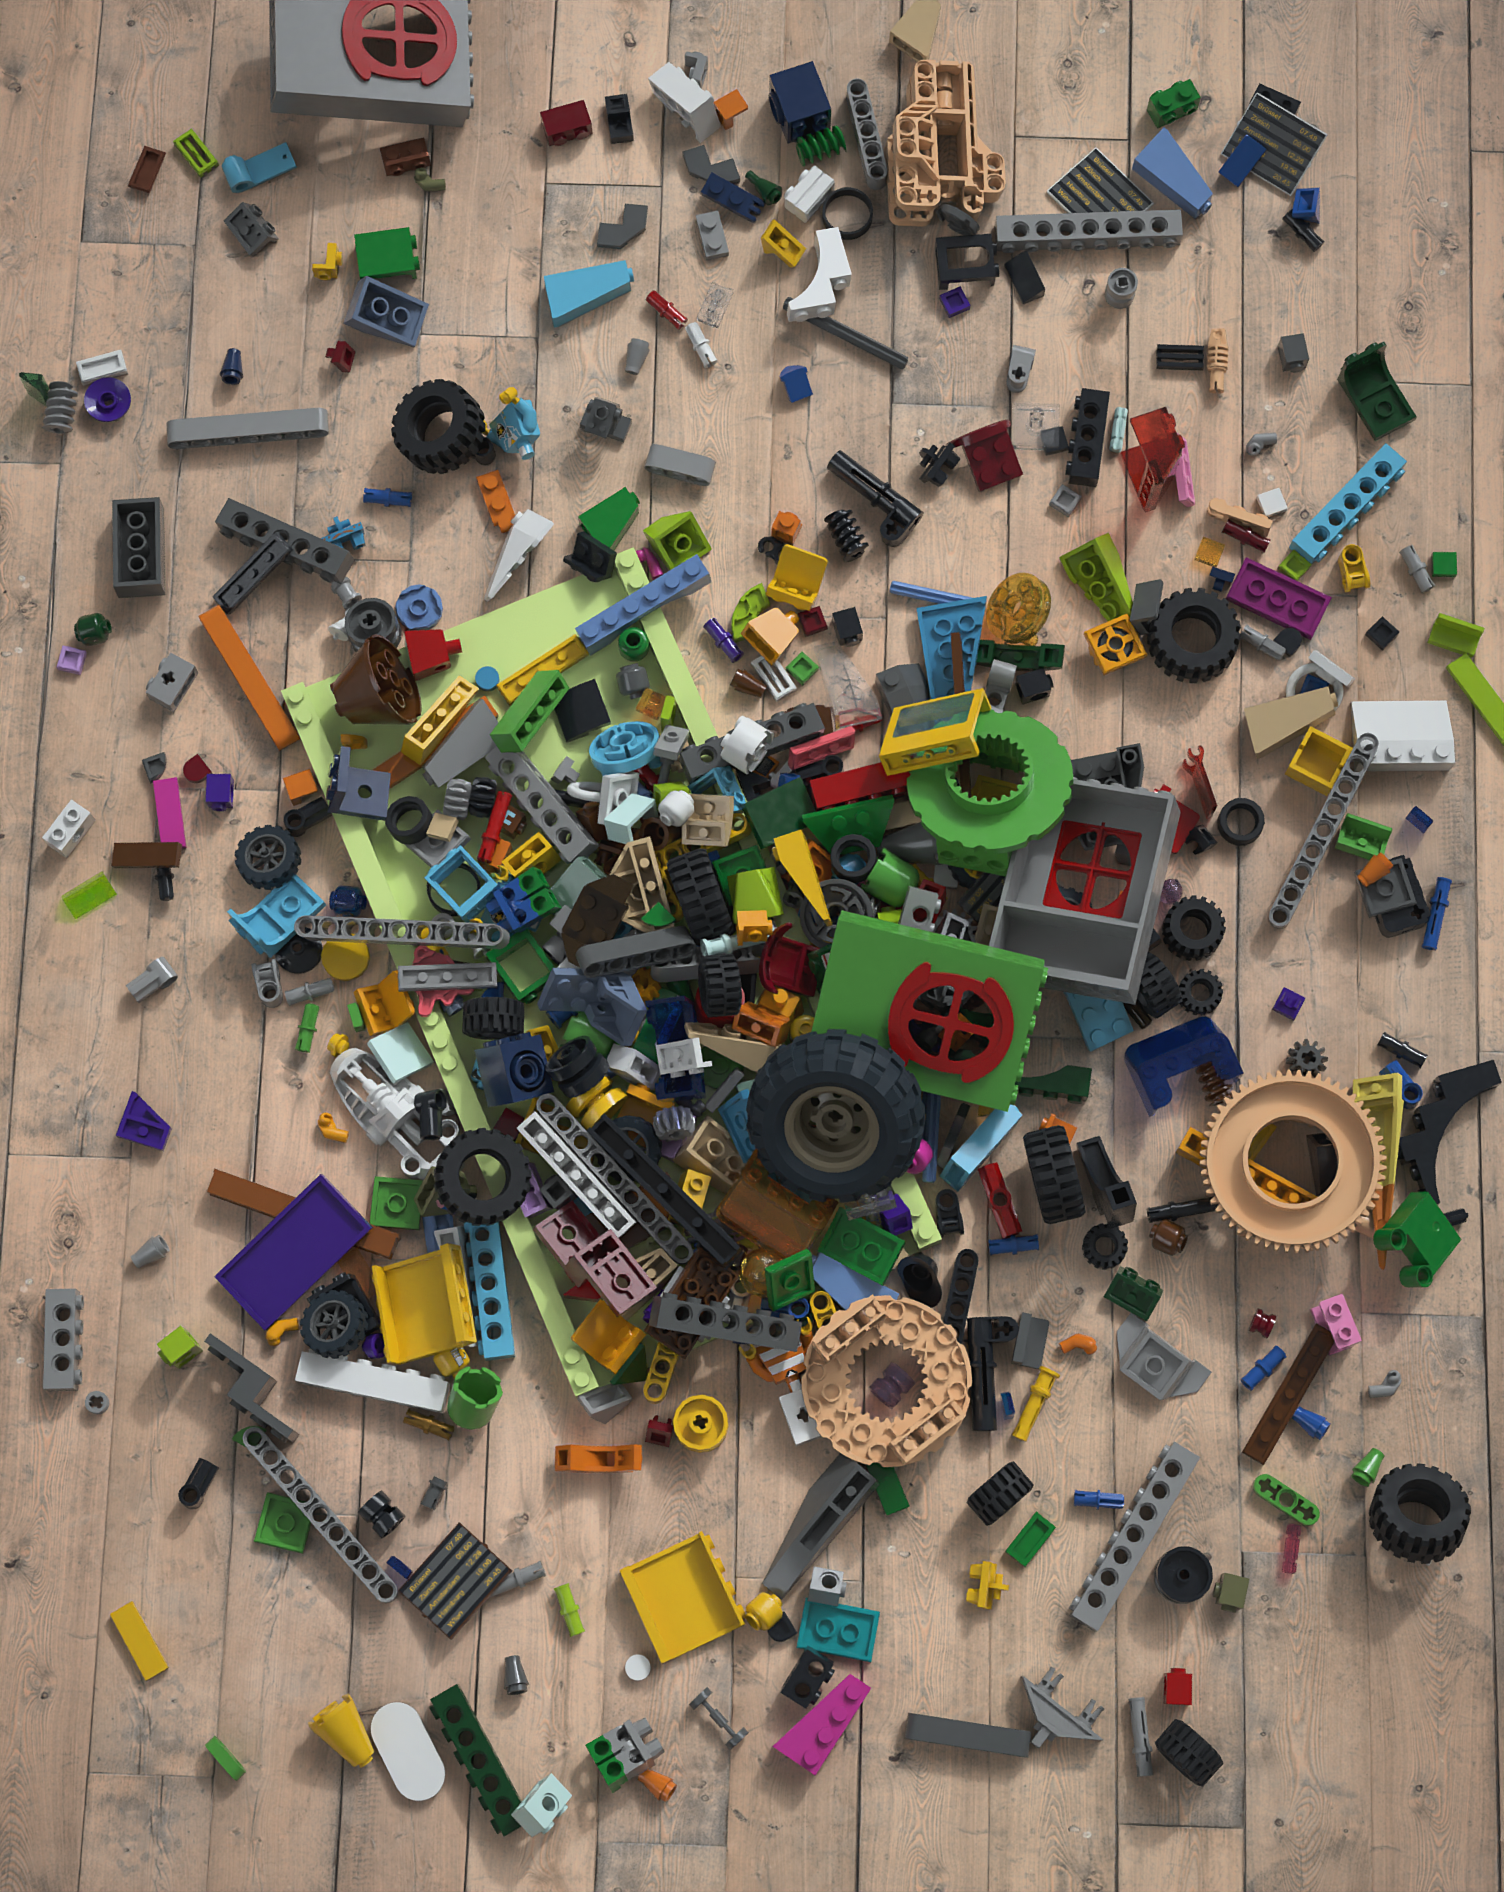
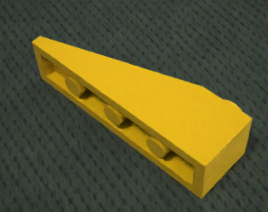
[401,675,479,765]
[772,830,832,926]

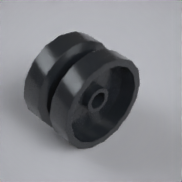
[545,1036,610,1098]
[1154,1546,1213,1604]

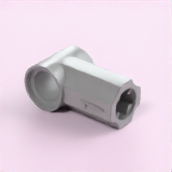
[126,957,178,1003]

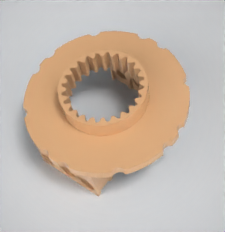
[801,1294,972,1467]

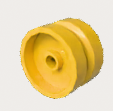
[565,1074,628,1130]
[673,1395,729,1453]

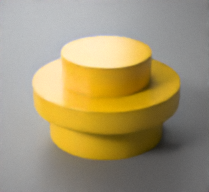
[327,1033,349,1057]

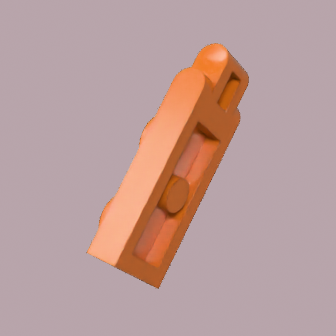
[476,470,515,533]

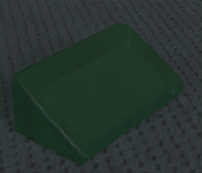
[19,372,50,407]

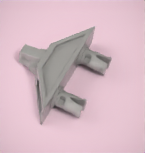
[1021,1667,1104,1748]

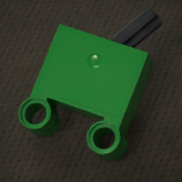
[1373,1192,1469,1288]

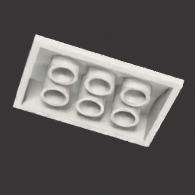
[1351,701,1455,771]

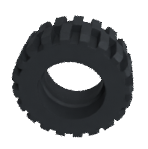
[391,379,486,474]
[1147,588,1241,683]
[666,848,735,946]
[1023,1125,1086,1224]
[433,1128,532,1226]
[1369,1463,1471,1564]

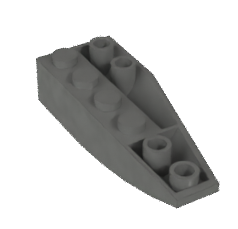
[762,1453,880,1600]

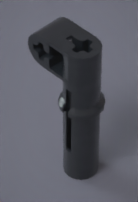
[827,450,924,547]
[967,1316,1019,1431]

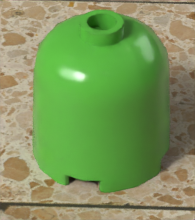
[859,848,920,908]
[559,1011,620,1060]
[447,1366,503,1430]

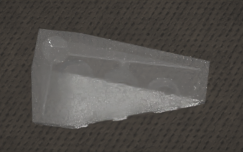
[814,641,882,729]

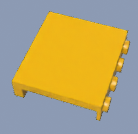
[372,1243,477,1365]
[620,1531,745,1664]

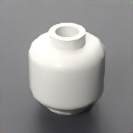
[658,790,694,827]

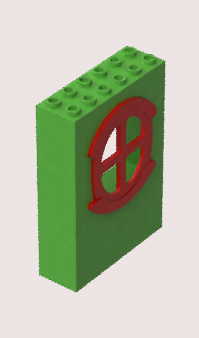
[811,910,1048,1112]

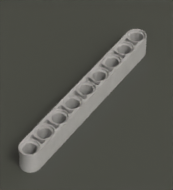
[1269,733,1379,929]
[294,915,510,949]
[536,1094,693,1264]
[243,1427,398,1603]

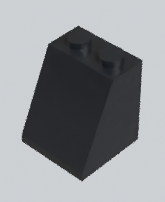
[1306,1133,1337,1197]

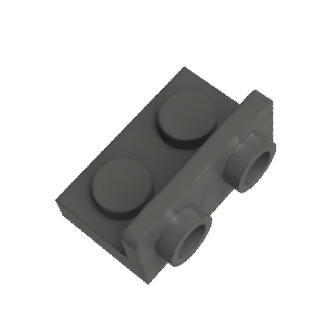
[224,202,279,256]

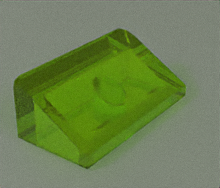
[61,871,117,919]

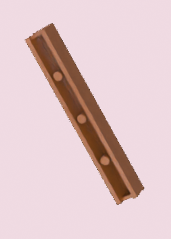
[207,1168,401,1260]

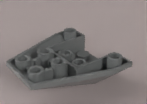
[1070,743,1145,851]

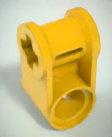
[1338,544,1371,593]

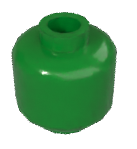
[618,627,649,662]

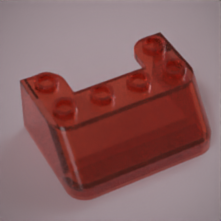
[1120,407,1185,512]

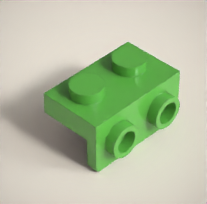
[1335,813,1392,860]

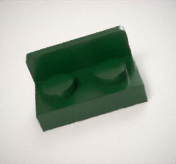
[1104,1266,1164,1321]

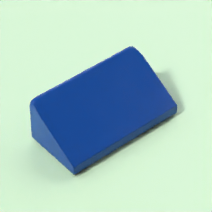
[1218,134,1267,187]

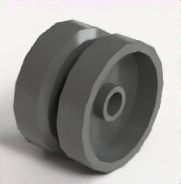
[344,598,401,652]

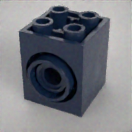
[768,61,831,144]
[474,1032,554,1107]

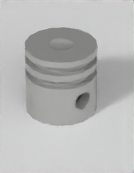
[542,932,567,965]

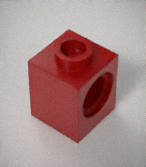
[1163,1668,1192,1705]

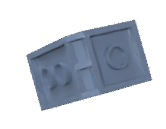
[537,968,647,1046]

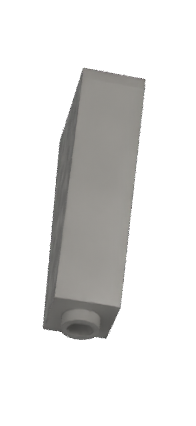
[422,699,499,788]

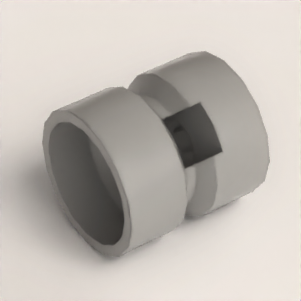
[1105,268,1138,309]

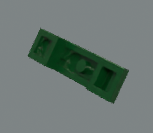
[976,640,1065,671]

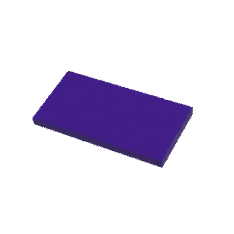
[214,1174,373,1331]

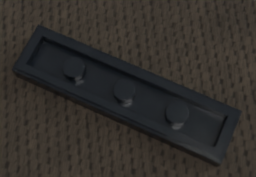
[212,532,293,614]

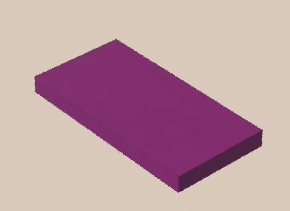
[1226,557,1332,640]

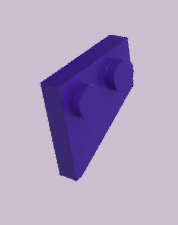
[116,1091,172,1152]

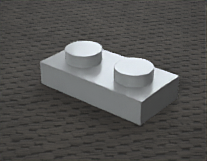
[696,210,729,261]

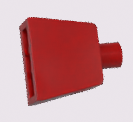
[404,629,462,681]

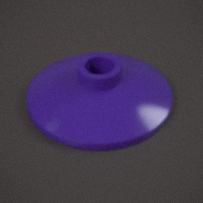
[84,377,131,422]

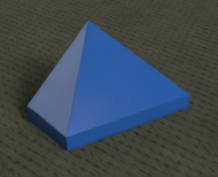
[1292,187,1320,224]

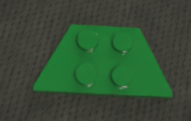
[802,795,895,855]

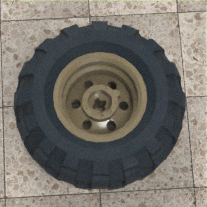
[746,1029,925,1203]

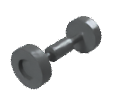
[689,1687,749,1750]

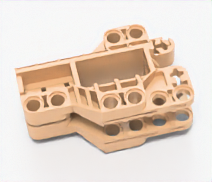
[884,60,1006,227]

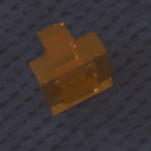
[636,687,666,721]

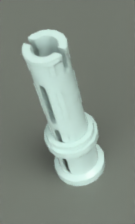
[700,926,774,956]

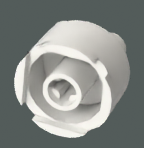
[721,715,774,774]

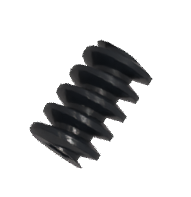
[824,510,869,562]

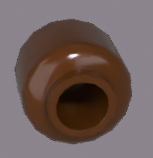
[1149,1220,1188,1256]

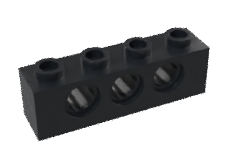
[1065,388,1110,487]

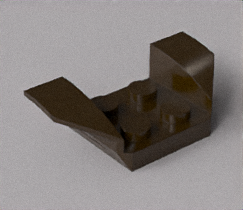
[561,874,634,968]

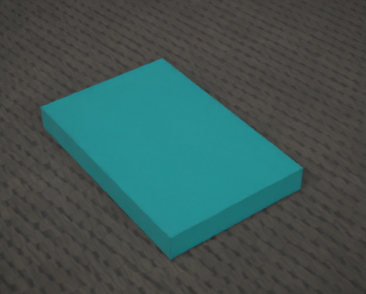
[796,1597,880,1663]

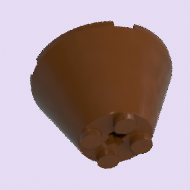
[330,634,422,725]

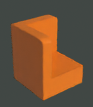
[713,89,748,130]
[283,769,318,806]

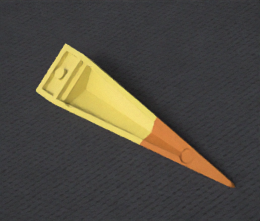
[1353,1073,1404,1270]

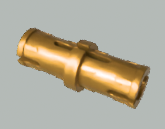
[403,1408,455,1441]

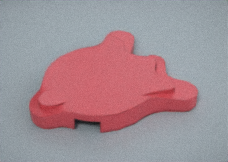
[413,945,474,1017]

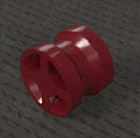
[1249,1308,1277,1339]

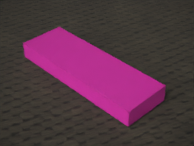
[153,777,187,849]

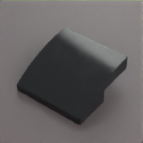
[554,679,611,743]

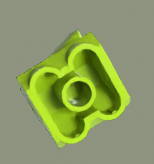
[727,867,784,924]

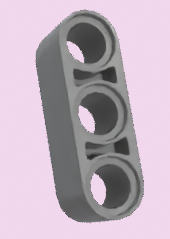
[644,444,716,486]

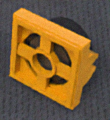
[1083,614,1147,675]

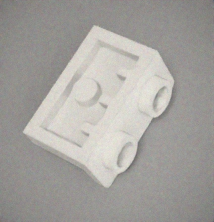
[655,1038,712,1078]

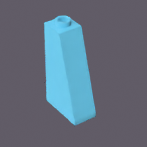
[544,260,634,328]
[939,1105,1023,1192]

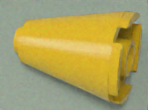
[308,1693,374,1768]

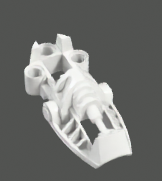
[330,1048,465,1180]

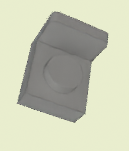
[684,52,708,89]

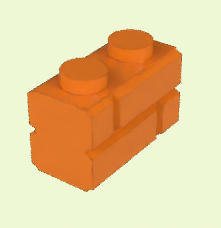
[732,1001,792,1047]

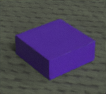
[939,286,971,318]

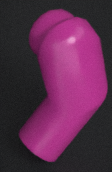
[636,547,663,580]

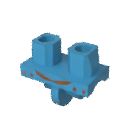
[321,516,366,550]

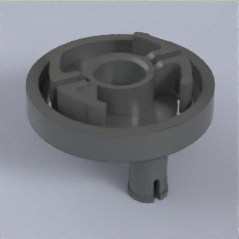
[800,879,873,948]

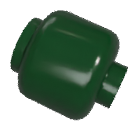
[74,613,112,646]

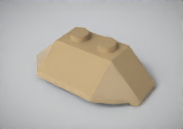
[610,837,674,933]

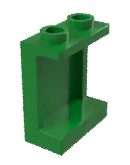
[354,227,420,280]

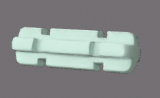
[1109,407,1128,453]

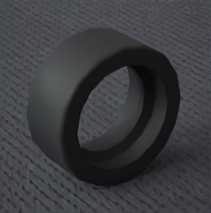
[385,796,433,845]
[1217,798,1265,846]
[830,834,877,883]

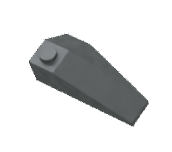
[875,663,932,736]

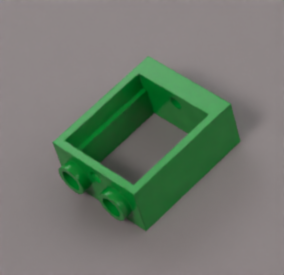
[486,928,555,1004]

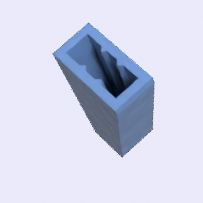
[1132,127,1213,219]
[812,1252,899,1310]

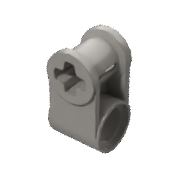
[1006,345,1036,393]
[251,959,283,1008]

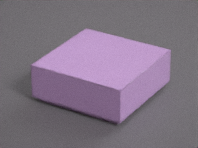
[56,646,87,675]

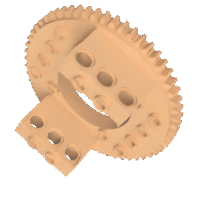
[1200,1069,1387,1253]

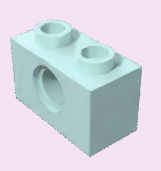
[511,1773,572,1837]

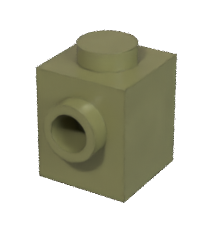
[1213,1573,1249,1613]

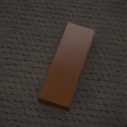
[111,842,182,868]

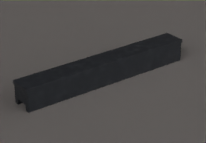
[586,1113,744,1271]

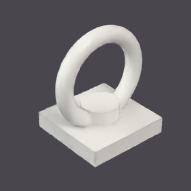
[1286,650,1355,711]
[567,771,639,825]

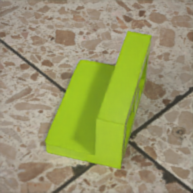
[1427,613,1485,658]

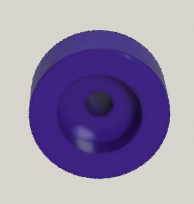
[362,1333,385,1359]

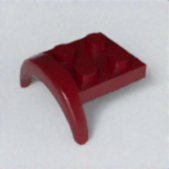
[946,419,1023,492]
[759,922,820,997]

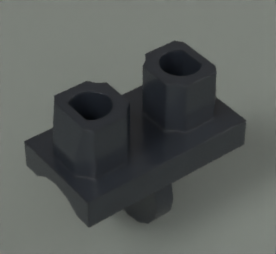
[919,442,961,487]

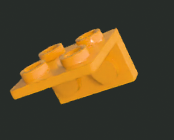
[571,1300,646,1374]

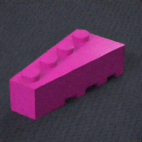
[772,1674,871,1775]

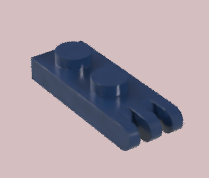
[700,172,766,223]

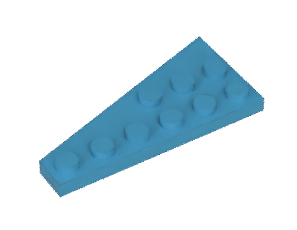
[916,596,987,728]

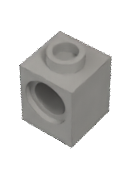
[808,1566,847,1606]

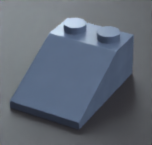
[343,276,429,347]

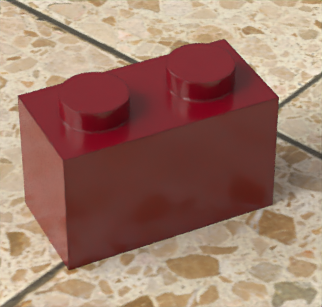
[540,100,593,146]

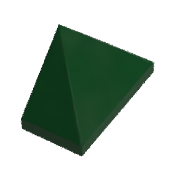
[610,1342,648,1385]

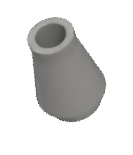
[625,338,650,375]
[131,1235,170,1268]

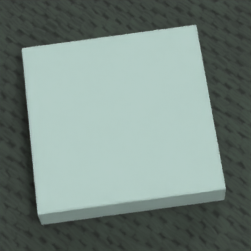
[367,1022,434,1084]

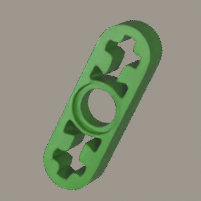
[1253,1474,1320,1526]

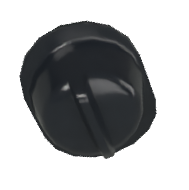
[897,1251,942,1308]

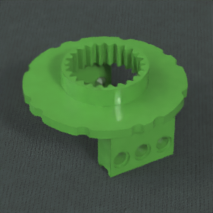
[907,710,1074,876]

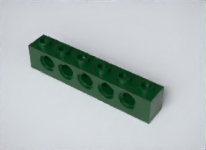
[429,1684,522,1836]

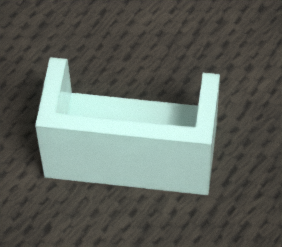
[604,793,659,844]

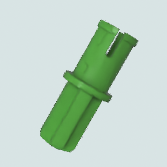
[295,1003,319,1053]

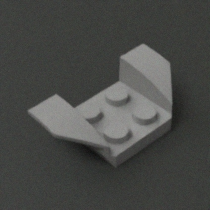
[1117,1313,1212,1400]

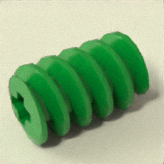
[796,125,846,166]

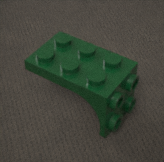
[1337,342,1417,441]

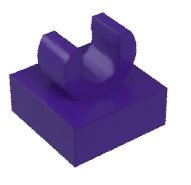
[1272,987,1305,1021]

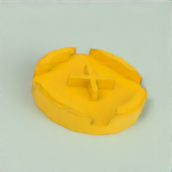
[321,933,370,981]

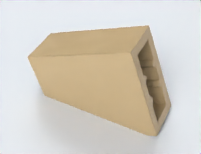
[889,0,941,62]

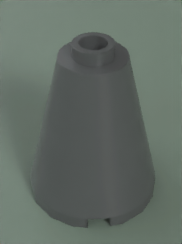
[877,822,943,865]

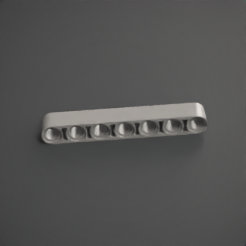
[166,408,329,449]

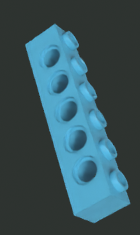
[1289,443,1407,564]
[464,1222,516,1361]

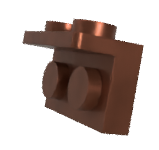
[380,137,431,176]

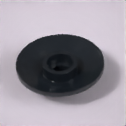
[275,927,323,974]

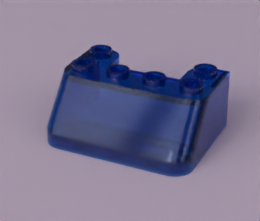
[1124,1016,1244,1117]

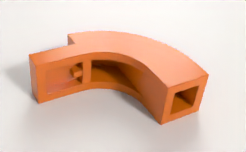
[555,1444,642,1473]

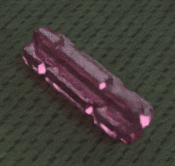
[1282,1524,1301,1574]

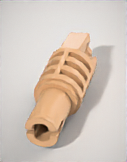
[1207,328,1229,394]

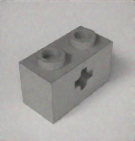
[146,652,198,712]

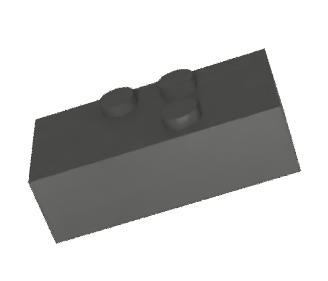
[112,497,166,598]

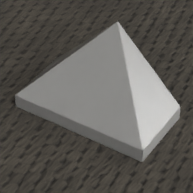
[577,1383,632,1424]

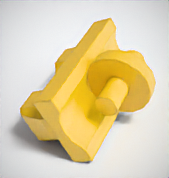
[966,1561,1009,1610]

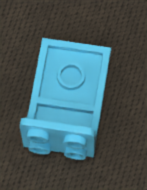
[227,874,326,958]
[1063,992,1134,1052]

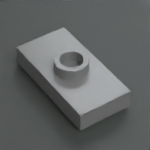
[653,725,689,760]

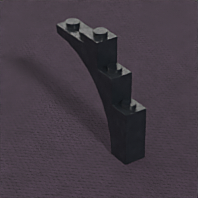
[1397,1060,1502,1205]

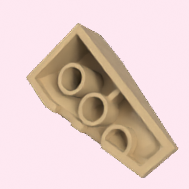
[684,1022,782,1073]

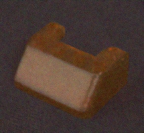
[716,1149,839,1261]

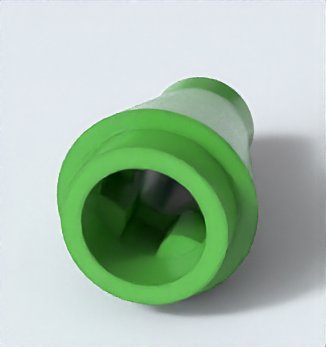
[1351,1448,1385,1487]

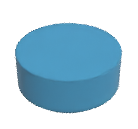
[475,666,500,692]

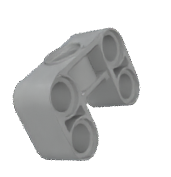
[985,659,1017,713]

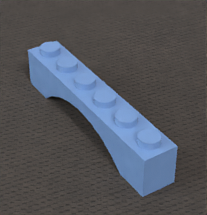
[575,554,712,656]

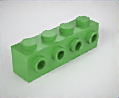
[489,670,569,753]

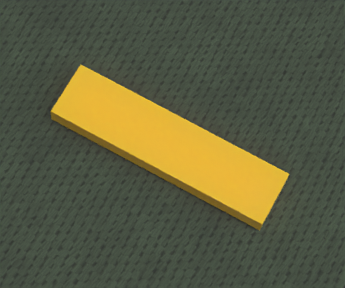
[496,634,589,706]

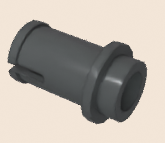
[420,1476,447,1510]

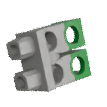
[585,1718,665,1793]

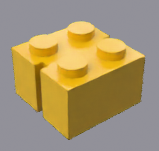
[1285,726,1353,796]

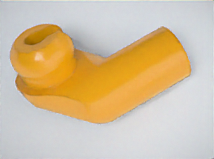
[318,1112,349,1143]
[265,1318,299,1346]

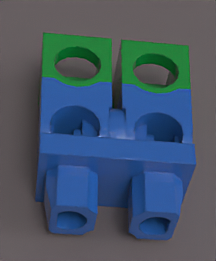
[486,867,562,934]

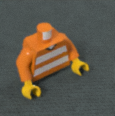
[738,1317,813,1393]

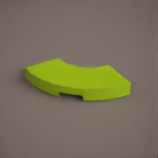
[731,583,770,643]

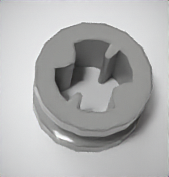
[85,1391,109,1414]

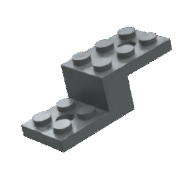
[204,1333,300,1443]

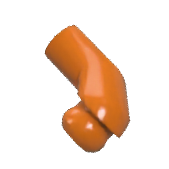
[1058,1333,1097,1355]

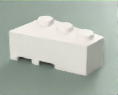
[648,62,721,143]

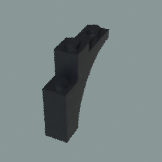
[1076,1136,1137,1229]

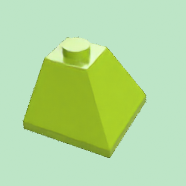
[643,511,712,571]

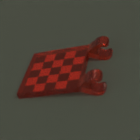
[1182,745,1218,820]

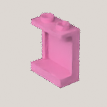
[1310,1294,1362,1356]

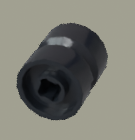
[358,1490,406,1539]

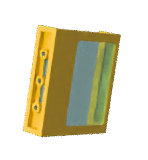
[879,688,991,776]

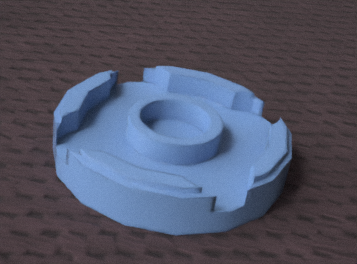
[395,584,443,631]

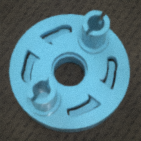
[589,721,662,777]

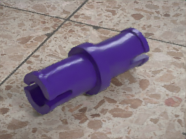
[703,618,744,663]

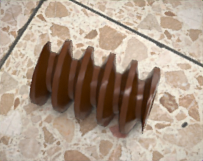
[1192,1052,1233,1106]

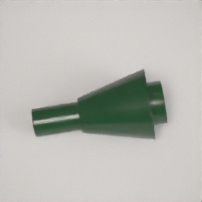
[745,170,782,205]

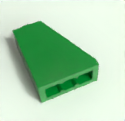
[578,487,640,551]

